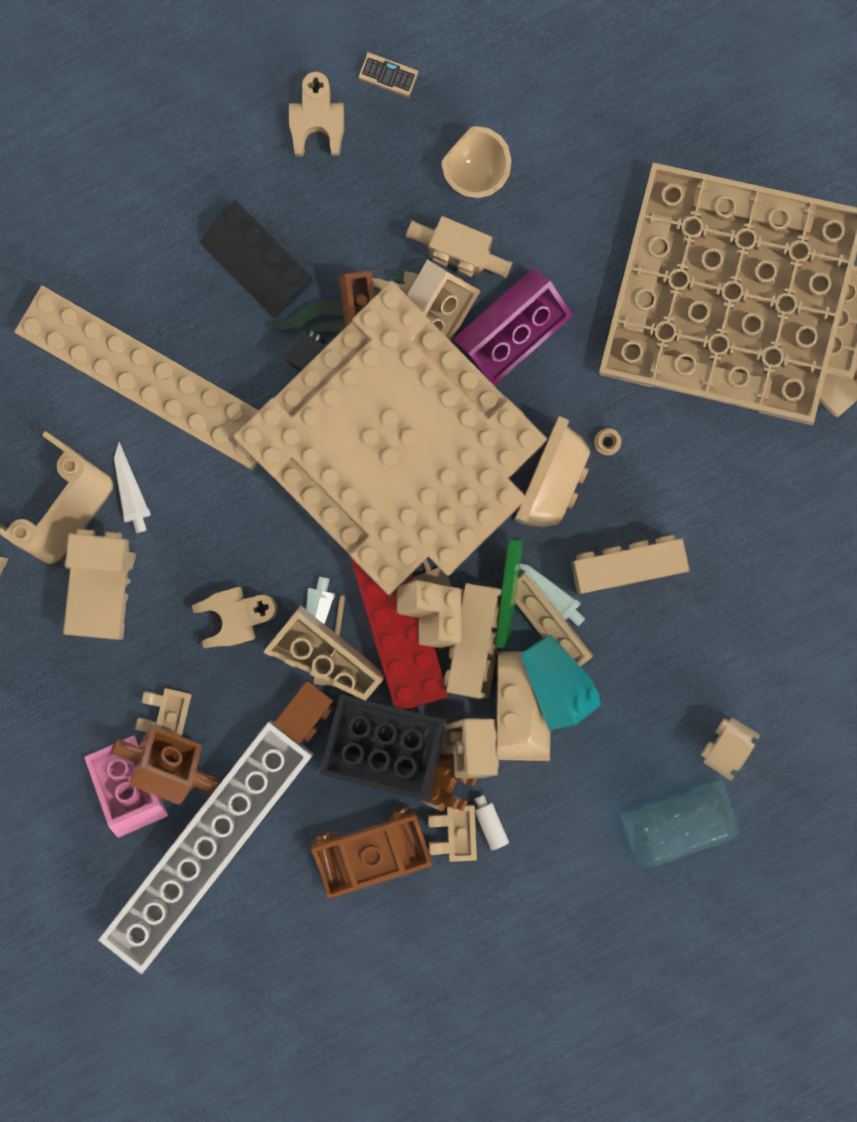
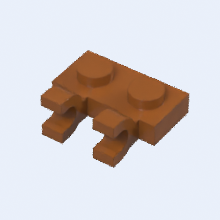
[419,753,477,811]

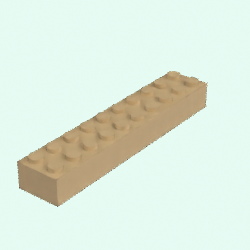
[15,286,259,471]

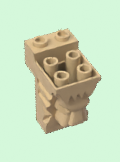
[64,529,136,640]

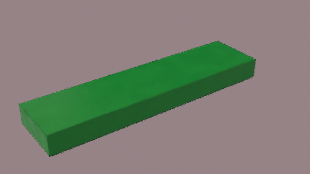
[495,537,524,648]

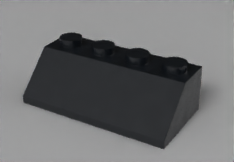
[200,199,313,319]

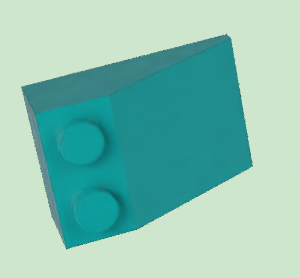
[520,635,601,730]

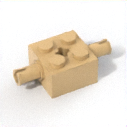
[406,216,513,278]

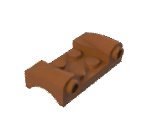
[311,806,432,899]

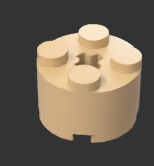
[701,717,760,781]

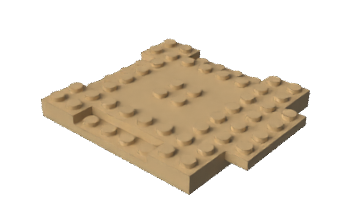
[599,163,857,425]
[233,281,547,595]

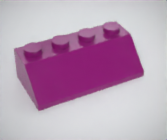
[453,268,573,386]

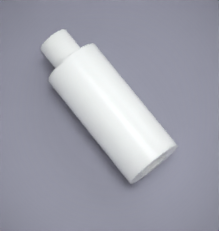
[474,795,509,850]

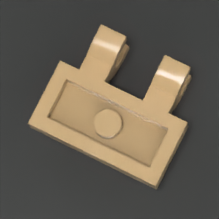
[135,688,192,737]
[427,805,477,862]

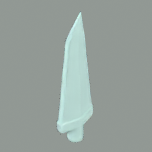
[519,564,585,626]
[306,577,335,624]

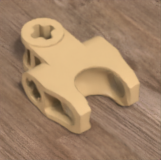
[289,72,344,156]
[192,587,278,648]

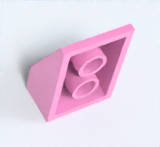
[84,736,168,838]

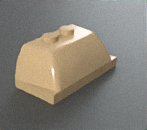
[514,416,590,527]
[496,651,550,761]

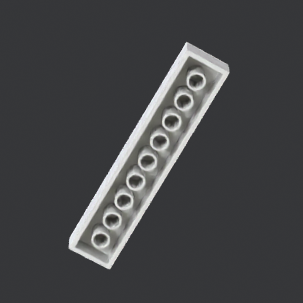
[99,721,313,974]

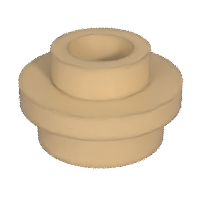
[594,428,621,456]

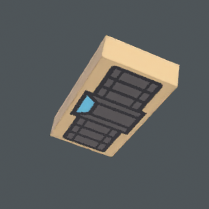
[359,52,418,98]

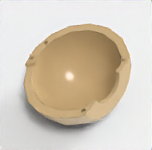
[442,126,512,198]

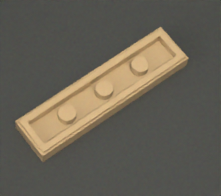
[515,571,594,667]

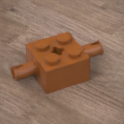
[110,725,219,805]

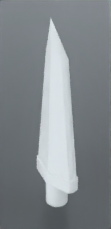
[114,442,151,533]

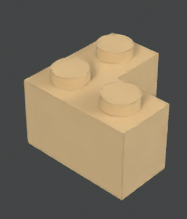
[397,581,461,648]
[441,719,499,778]

